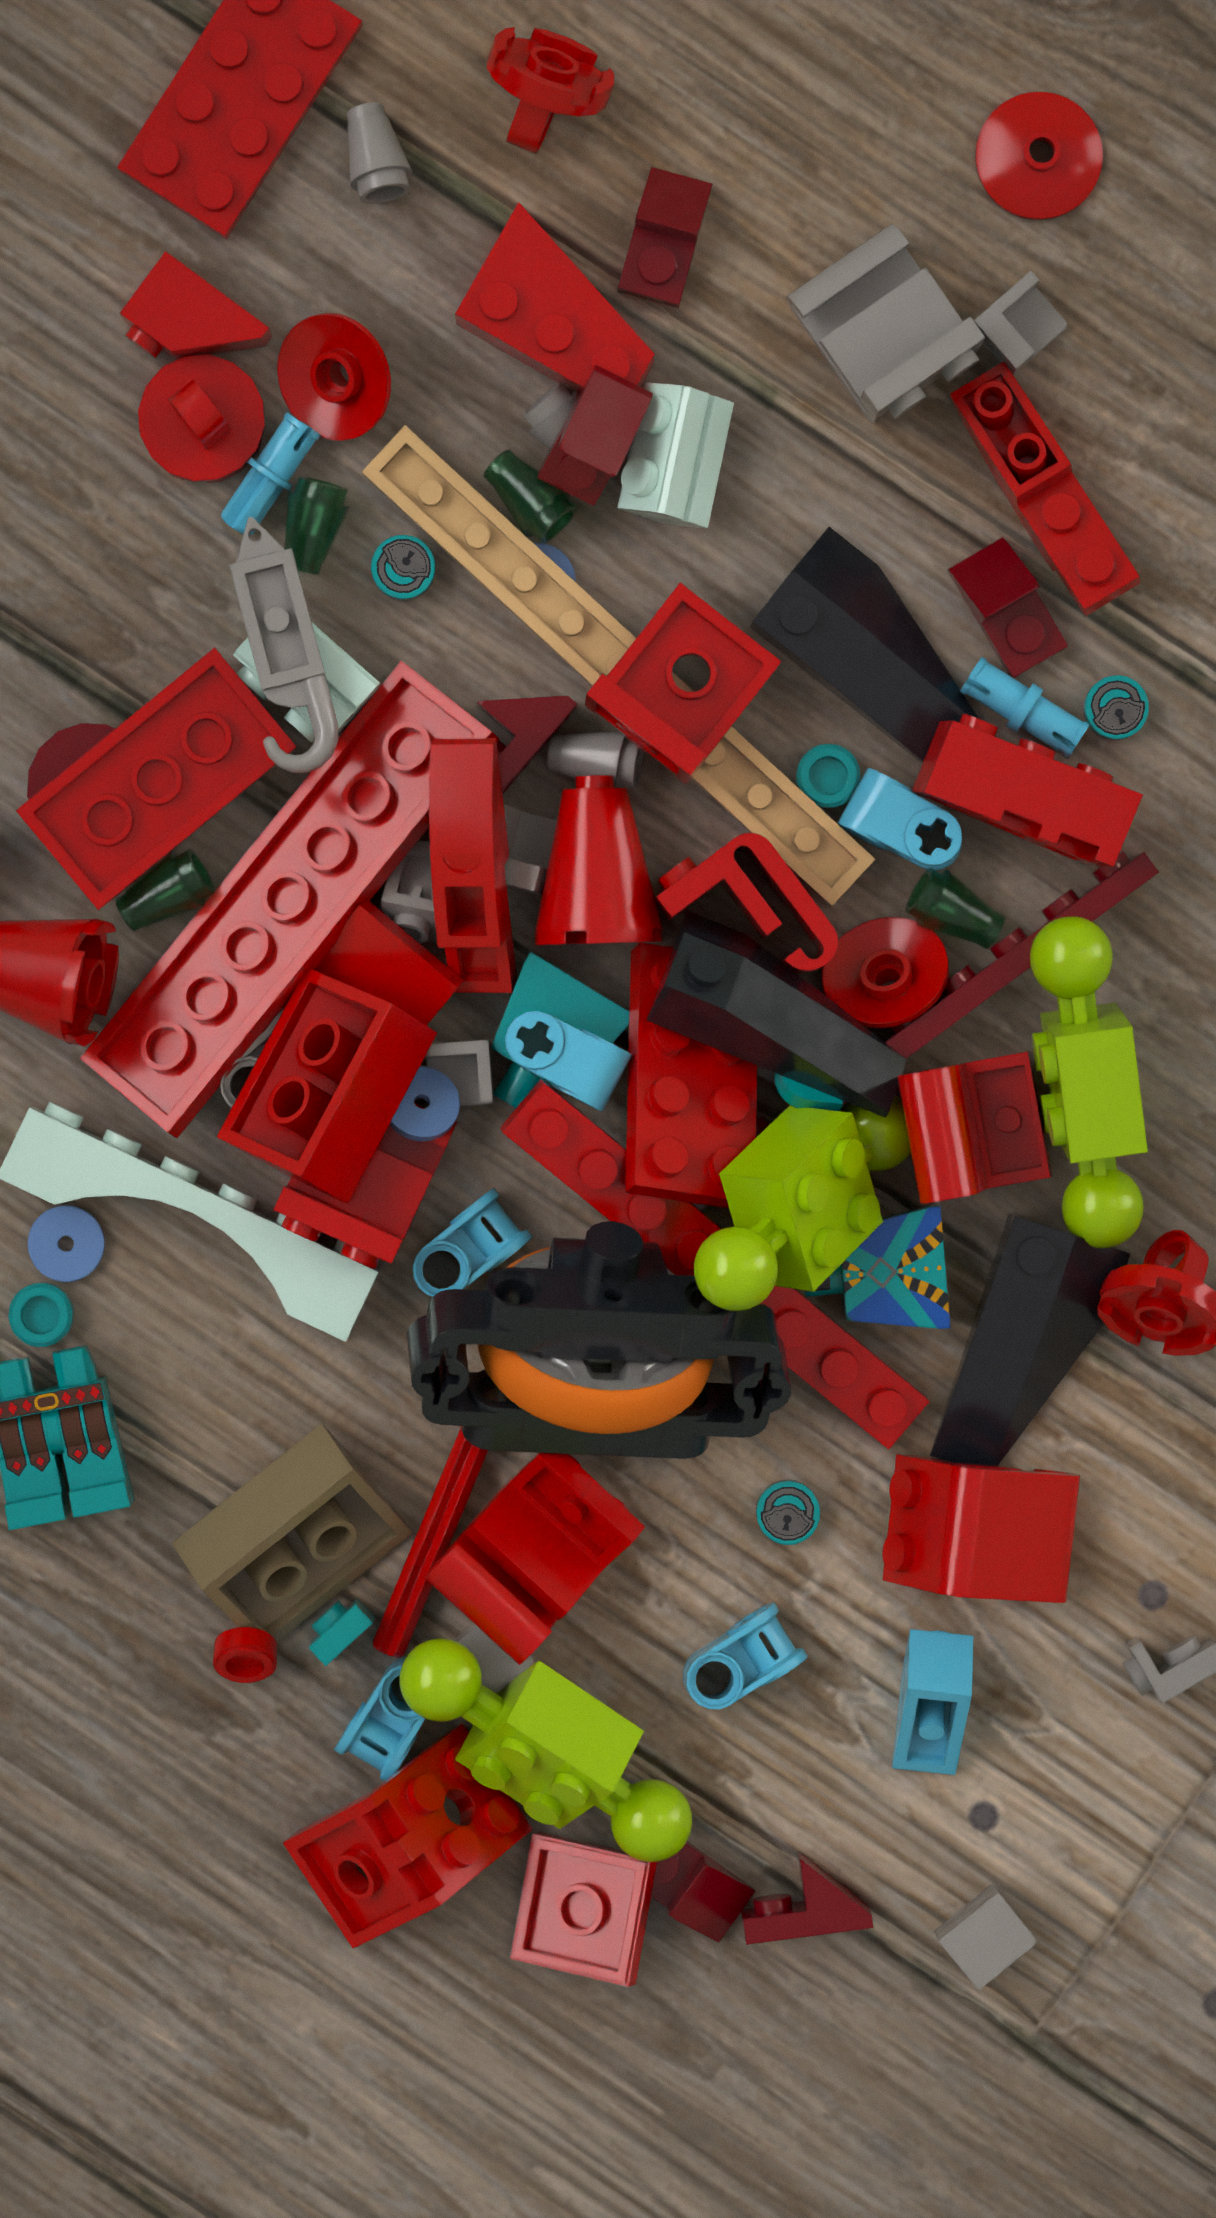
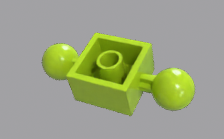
[1030,916,1148,1248]
[694,1095,911,1311]
[399,1638,692,1862]

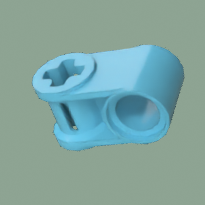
[837,768,962,871]
[505,1011,632,1112]
[412,1187,533,1297]
[682,1602,808,1709]
[334,1656,425,1781]

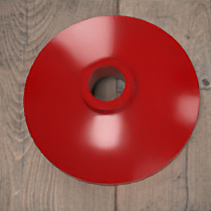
[975,92,1103,220]
[277,313,391,441]
[822,917,949,1028]

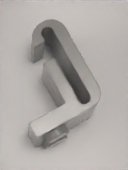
[786,224,985,423]

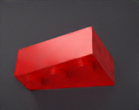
[455,202,655,394]
[912,714,1143,867]

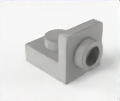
[381,840,437,944]
[1123,1635,1216,1704]

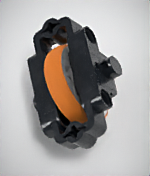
[407,1221,791,1459]

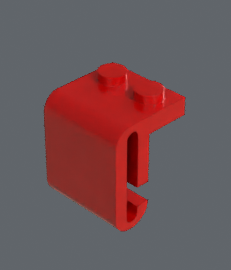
[655,833,838,973]
[897,1051,1052,1204]
[273,1102,458,1269]
[424,1453,645,1665]
[882,1454,1080,1603]

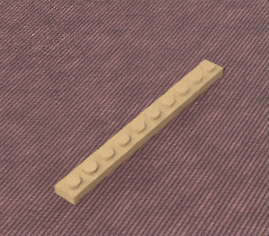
[362,425,875,907]

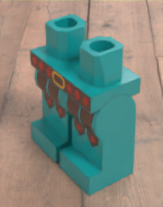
[0,1345,135,1530]

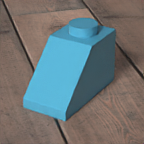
[892,1629,974,1775]

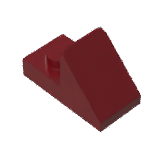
[618,167,713,308]
[537,365,653,506]
[947,537,1068,678]
[477,696,577,794]
[651,1841,756,1943]
[741,1852,874,1945]

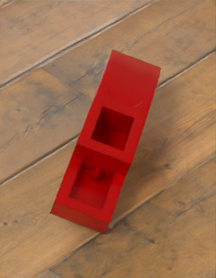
[949,361,1140,617]
[429,738,517,993]

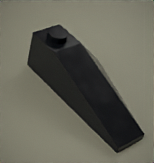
[750,527,978,764]
[647,911,907,1118]
[930,1214,1130,1466]

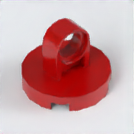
[486,27,615,154]
[138,354,265,483]
[1097,1230,1216,1356]

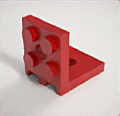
[585,583,782,785]
[283,1723,533,1949]

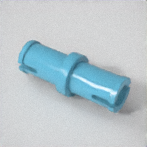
[960,657,1090,759]

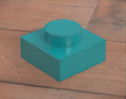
[308,1598,375,1666]

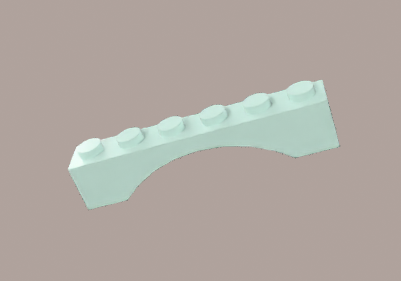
[0,1101,380,1342]

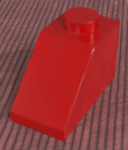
[120,251,273,360]

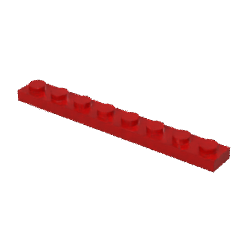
[500,1079,930,1450]

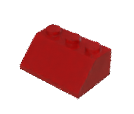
[217,968,437,1204]

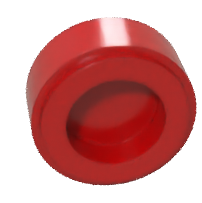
[213,1627,278,1683]

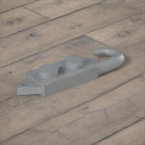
[229,517,338,773]

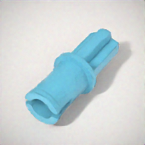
[221,412,321,536]

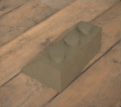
[172,1423,413,1642]

